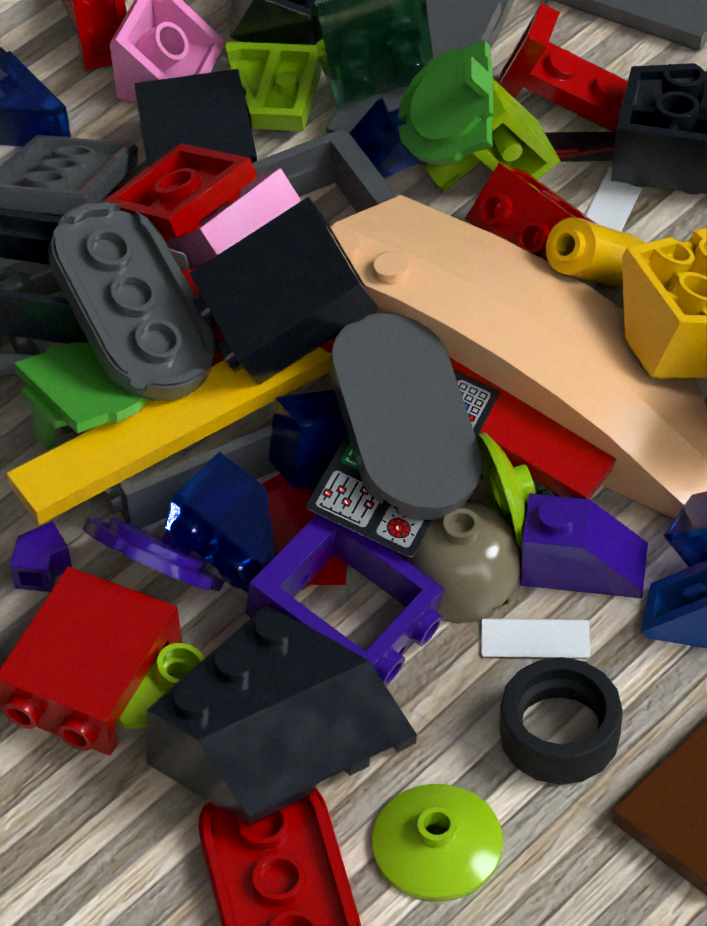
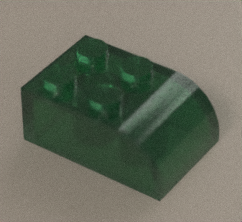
[308,0,433,106]

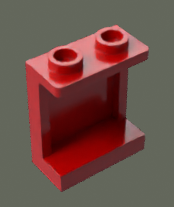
[0,566,183,755]

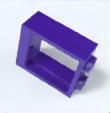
[245,514,444,686]

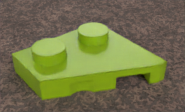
[225,41,325,131]

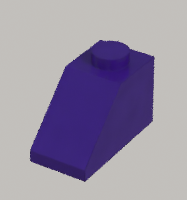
[521,493,648,598]

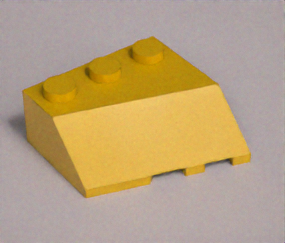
[622,228,707,379]

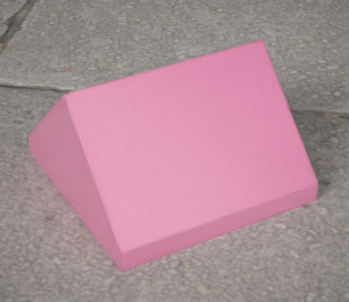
[110,0,226,103]
[166,168,301,268]

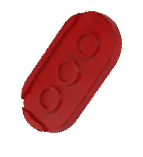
[198,787,361,926]

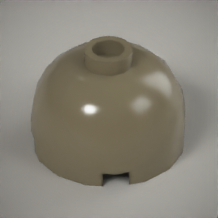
[401,500,522,624]

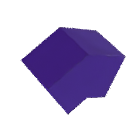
[10,521,72,592]

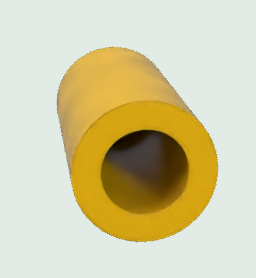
[546,218,645,289]

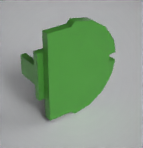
[398,40,494,166]
[14,342,149,449]

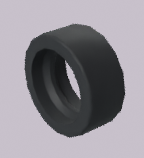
[499,657,623,785]

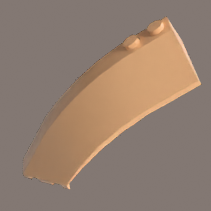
[331,195,707,534]

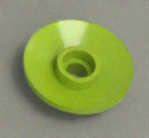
[476,432,536,548]
[372,784,503,902]

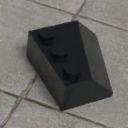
[611,63,707,194]
[146,604,417,826]

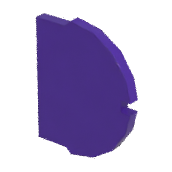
[82,506,225,592]

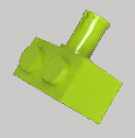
[425,79,561,192]

